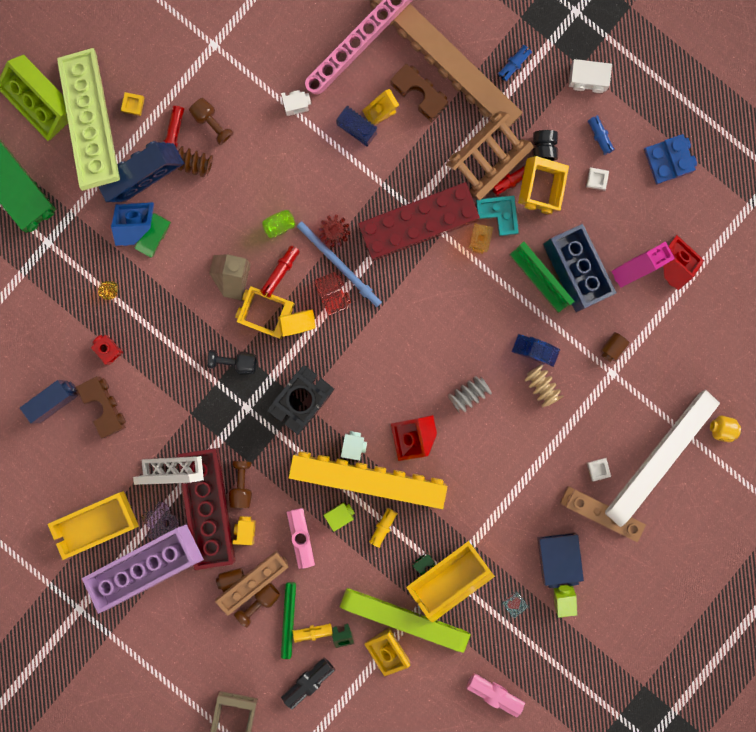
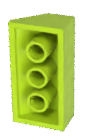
[0,55,68,141]

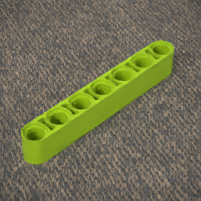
[339,588,471,653]

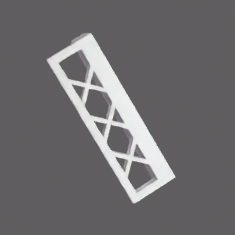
[133,456,204,485]

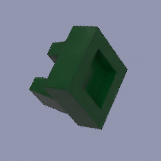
[412,552,435,575]
[332,624,354,648]

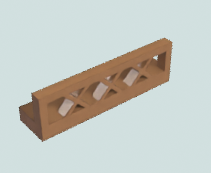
[215,551,289,616]

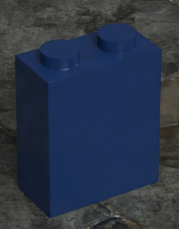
[20,380,78,424]
[537,533,584,588]

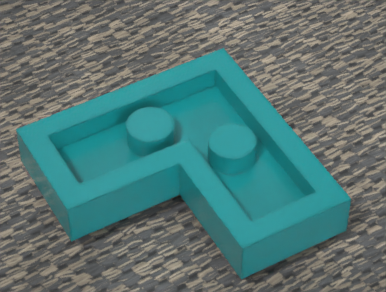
[476,196,519,236]

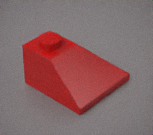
[663,235,704,291]
[391,415,437,461]

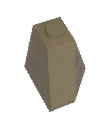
[209,254,251,301]

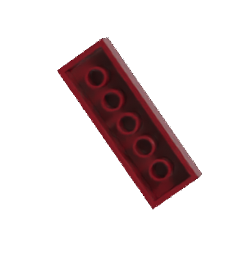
[358,182,480,262]
[177,448,236,570]

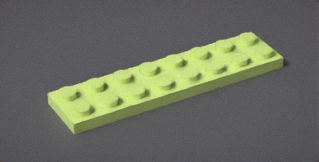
[57,48,120,191]

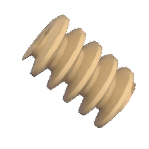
[525,364,563,407]

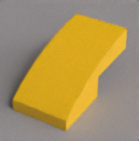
[278,309,316,337]

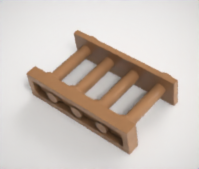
[445,111,534,200]
[560,486,646,542]

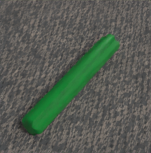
[281,582,296,659]

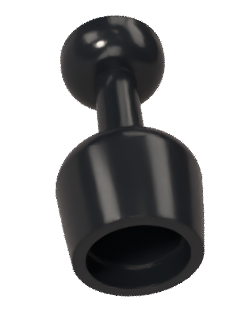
[207,350,257,374]

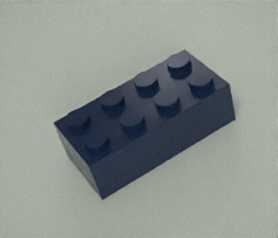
[98,141,184,202]
[543,224,617,312]

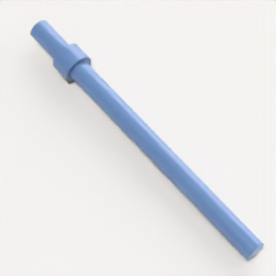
[297,221,382,307]

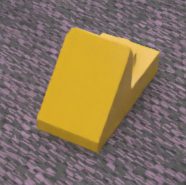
[362,89,399,127]

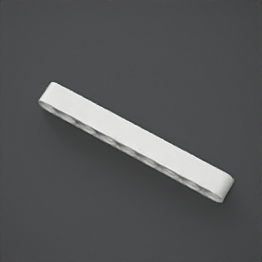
[605,389,720,527]

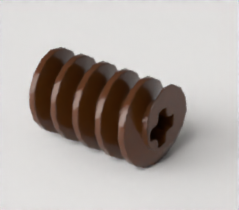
[175,146,213,177]

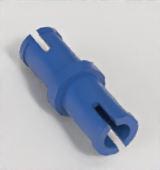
[498,45,532,82]
[587,115,615,155]

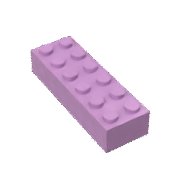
[82,525,204,614]

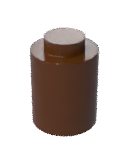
[600,332,630,363]
[216,567,245,592]

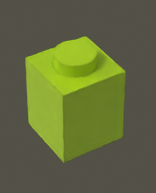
[324,502,355,531]
[553,585,577,618]

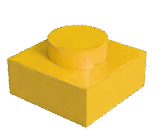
[121,92,145,116]

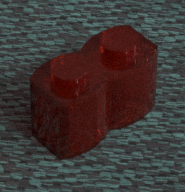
[314,272,352,316]

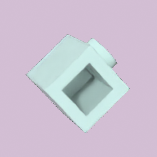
[341,431,367,461]

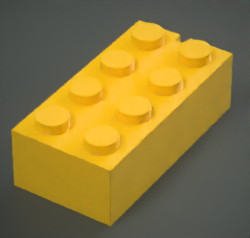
[47,491,139,560]
[406,541,495,623]

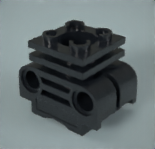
[267,365,335,435]

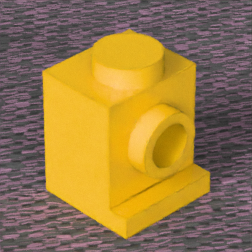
[233,516,256,545]

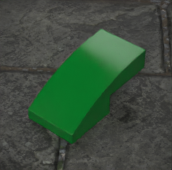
[134,213,171,258]

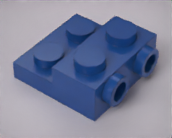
[644,134,697,185]

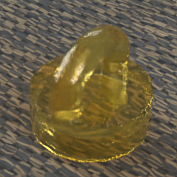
[98,281,118,300]

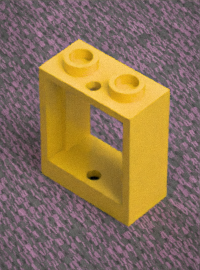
[518,156,569,214]
[235,286,295,339]

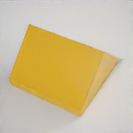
[364,628,410,677]

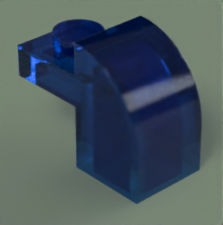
[512,334,560,367]

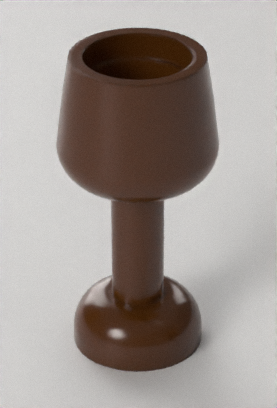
[189,98,234,145]
[229,461,252,508]
[234,583,281,628]

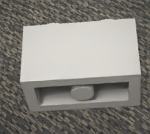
[569,59,612,93]

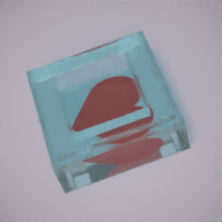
[502,591,529,618]

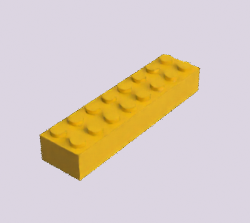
[289,451,448,509]

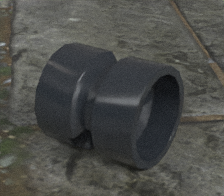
[533,130,558,161]

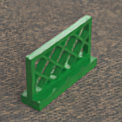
[510,242,575,313]

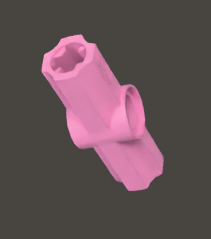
[287,508,315,569]
[466,673,525,717]

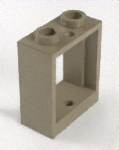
[211,691,258,732]

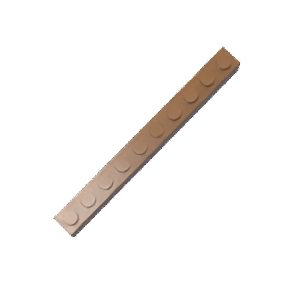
[370,0,523,131]

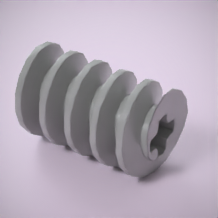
[448,376,492,414]

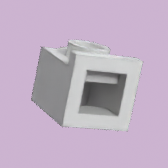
[281,90,311,116]

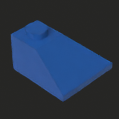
[111,202,154,246]

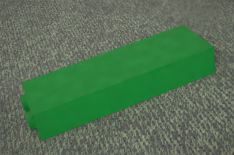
[0,139,56,233]

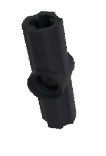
[281,657,335,710]

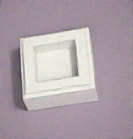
[586,168,609,191]
[587,458,611,481]

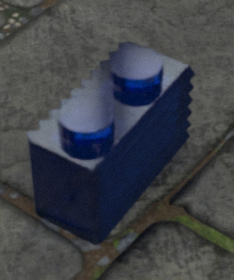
[336,106,377,147]

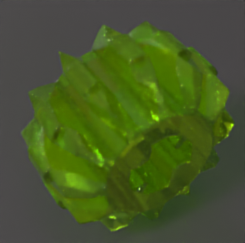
[262,210,295,238]

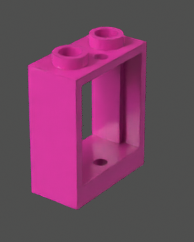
[612,241,675,288]

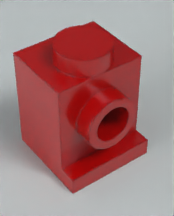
[91,335,124,365]

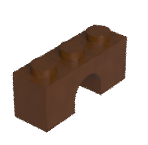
[390,64,448,123]
[76,376,126,439]

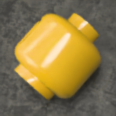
[710,416,741,443]

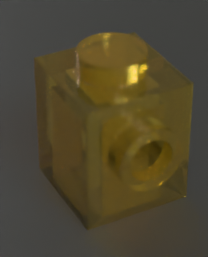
[468,223,493,254]

